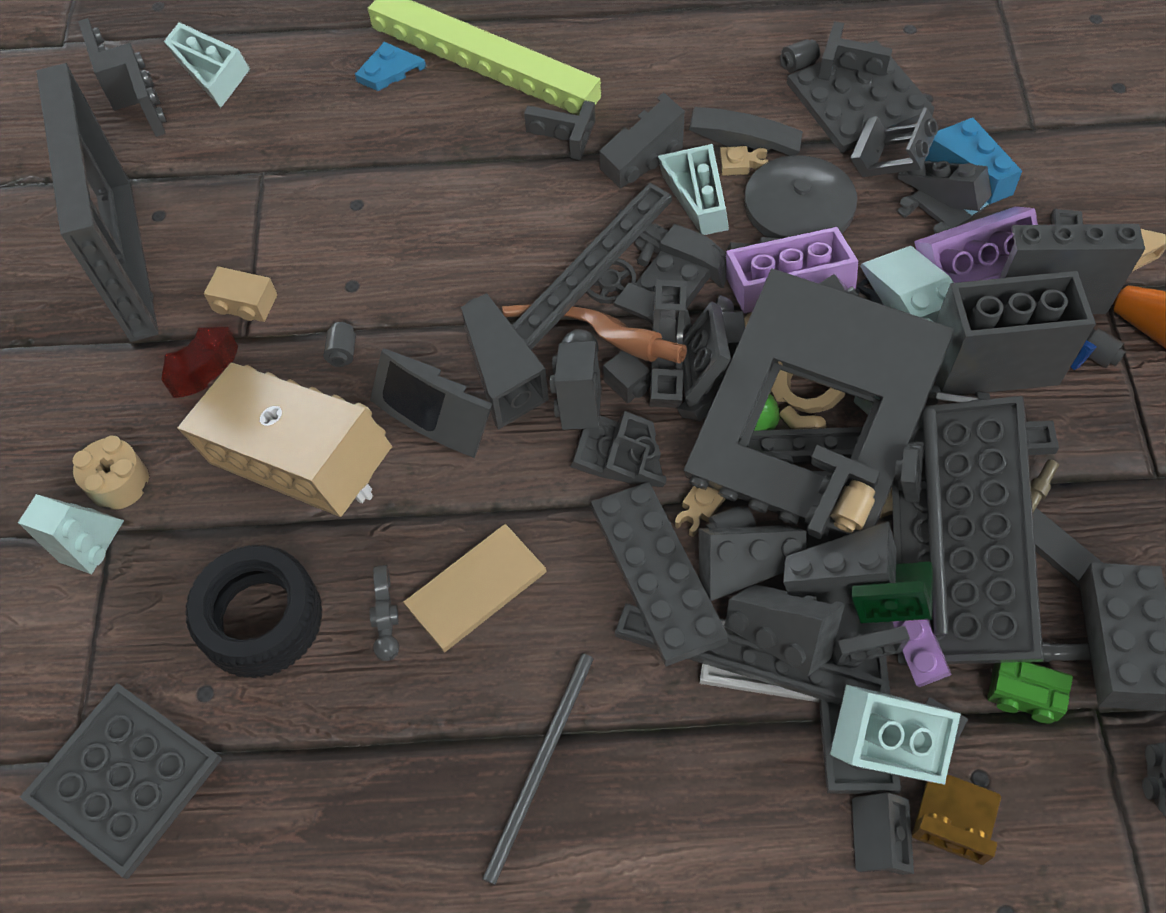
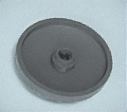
[744,155,857,239]

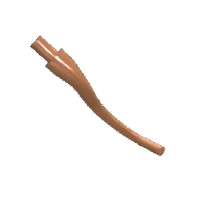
[502,304,687,364]

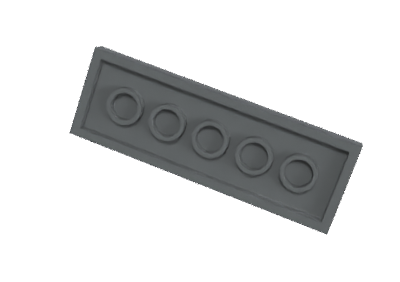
[591,482,729,667]

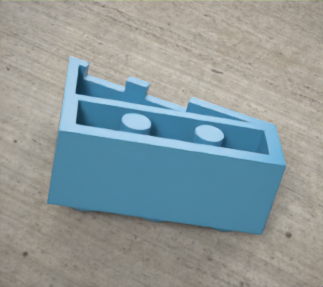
[925,118,1022,204]

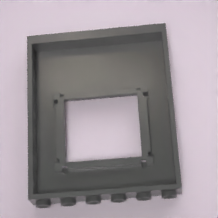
[36,63,159,342]
[684,268,954,538]

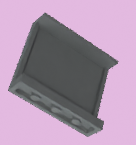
[999,224,1145,314]

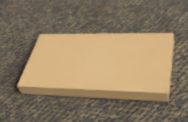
[404,524,546,653]

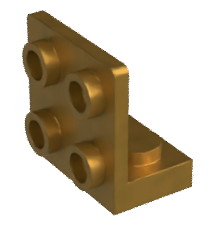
[912,774,1001,865]

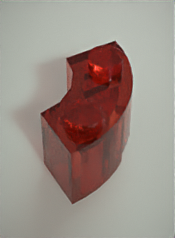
[161,327,238,398]

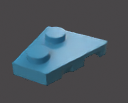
[355,42,426,91]

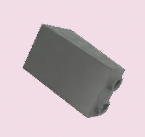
[461,293,549,430]

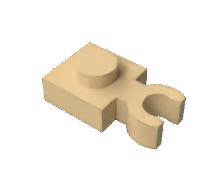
[720,146,768,175]
[675,486,725,537]

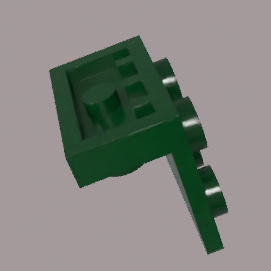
[852,562,933,623]

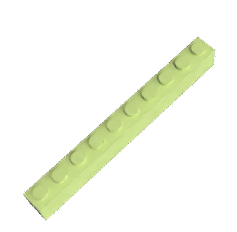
[368,0,601,115]

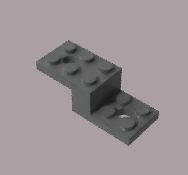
[78,18,167,137]

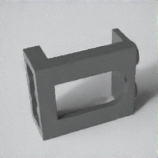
[850,108,938,177]

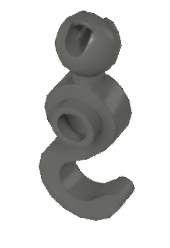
[370,565,400,661]

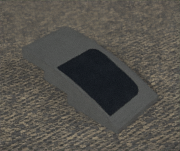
[370,348,493,458]

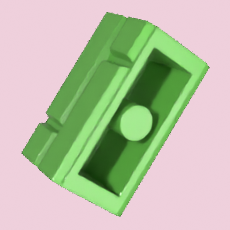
[987,662,1073,724]

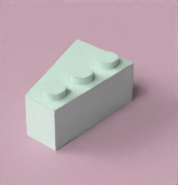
[164,22,250,108]
[18,494,124,574]

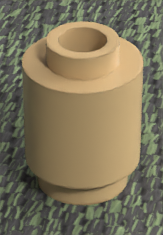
[830,480,875,533]

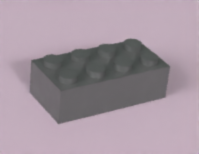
[1078,563,1166,711]

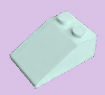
[860,246,954,322]
[830,685,961,785]

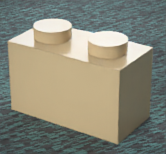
[204,266,277,322]

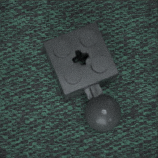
[550,329,602,430]

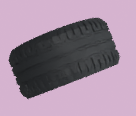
[185,545,322,678]

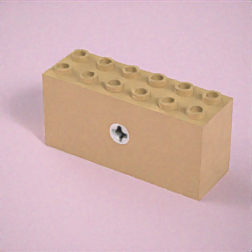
[178,362,392,517]

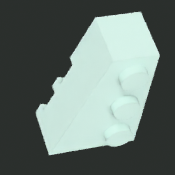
[658,144,729,235]

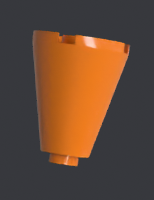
[1112,285,1166,349]

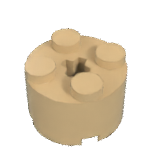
[72,436,149,510]

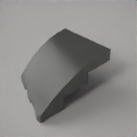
[570,411,667,487]

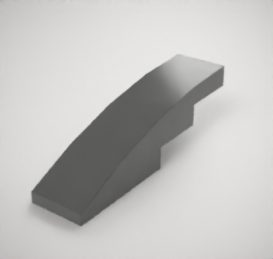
[689,107,803,156]

